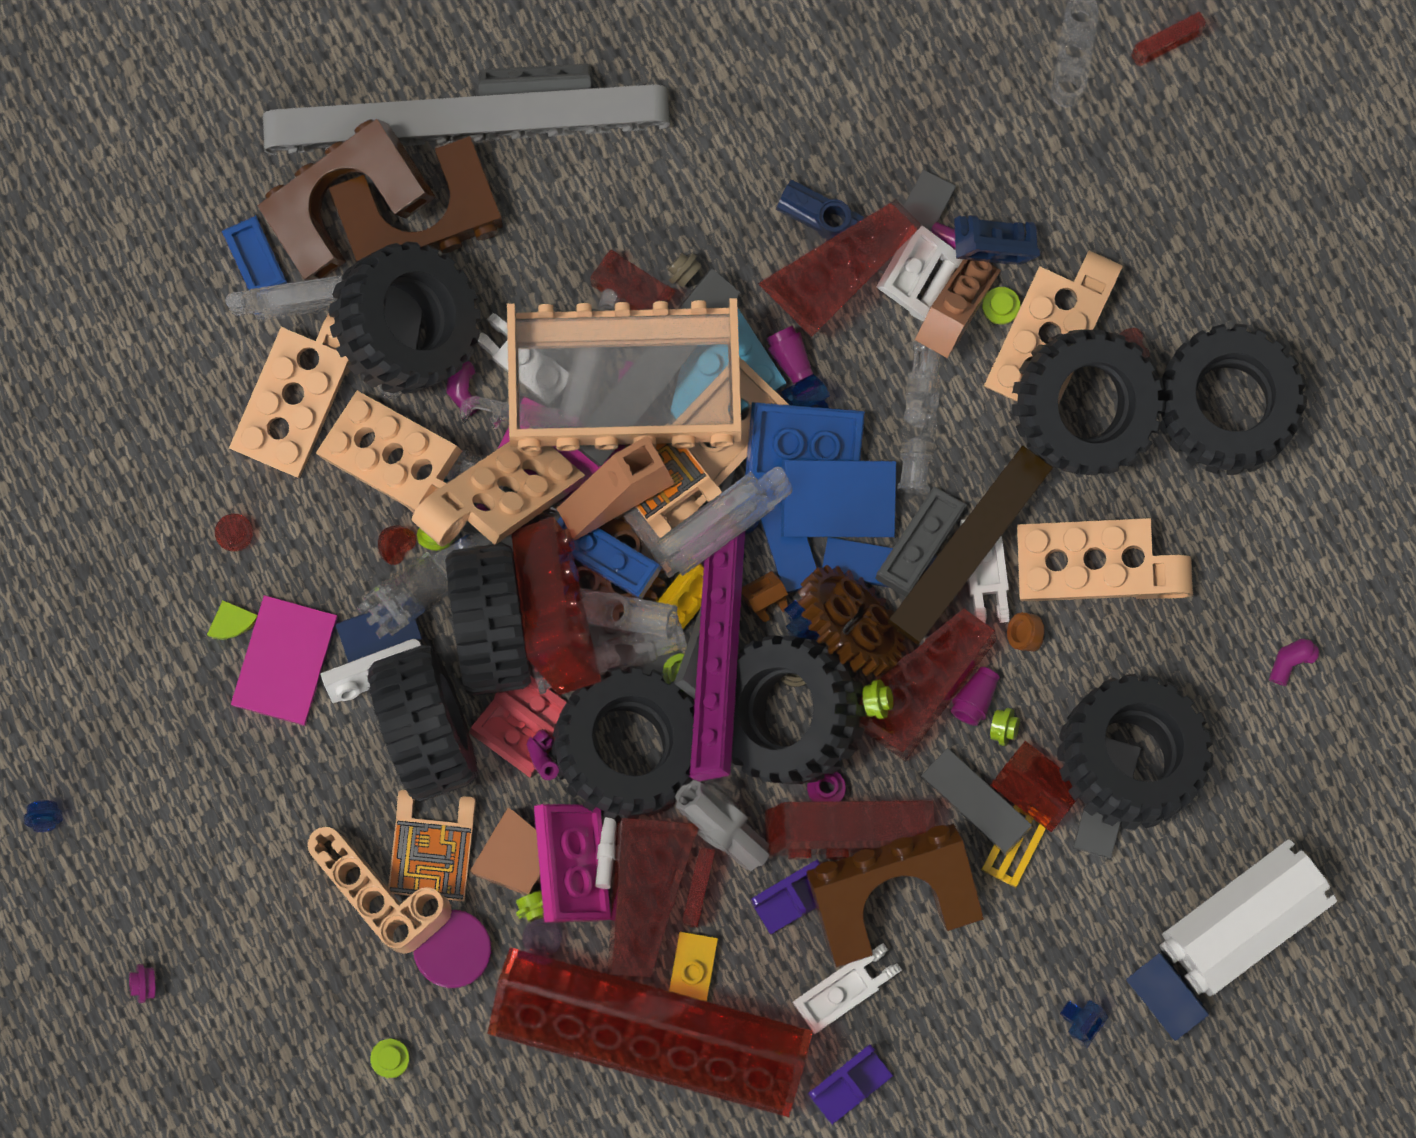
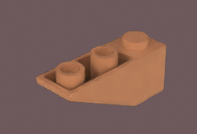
[915,260,1001,358]
[557,435,675,541]

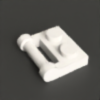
[876,223,965,322]

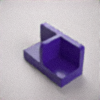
[750,859,820,935]
[808,1044,893,1125]

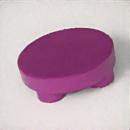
[413,910,492,988]

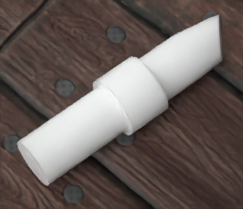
[595,817,617,889]

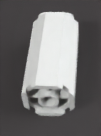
[1160,839,1337,997]

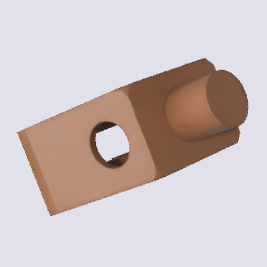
[470,808,541,895]

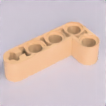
[308,827,452,954]

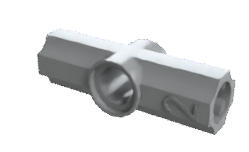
[675,780,770,871]

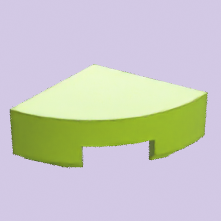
[207,600,258,640]

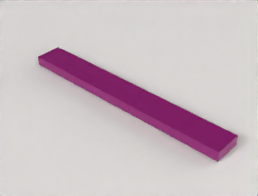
[690,488,747,782]

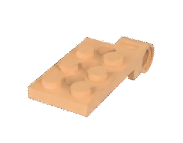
[984,250,1123,405]
[229,313,350,478]
[663,357,789,532]
[316,391,462,513]
[412,427,585,547]
[1017,518,1193,601]

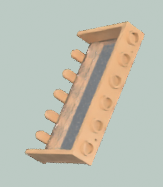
[507,298,742,452]

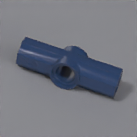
[776,180,891,260]

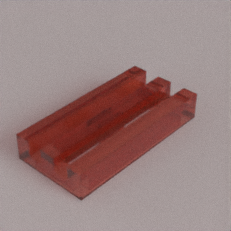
[1131,11,1206,67]
[682,847,715,928]

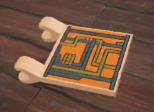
[635,424,726,546]
[388,790,476,902]

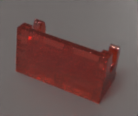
[590,249,676,310]
[991,741,1077,832]

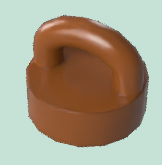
[1007,612,1045,652]

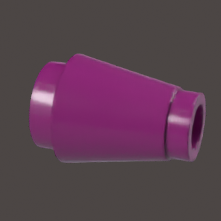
[766,325,813,384]
[951,667,1000,726]

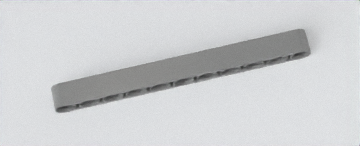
[263,85,670,154]

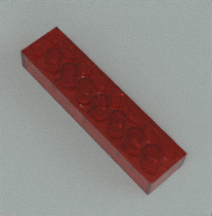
[487,947,813,1118]

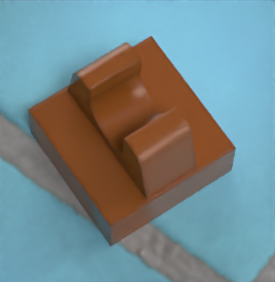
[741,571,788,622]

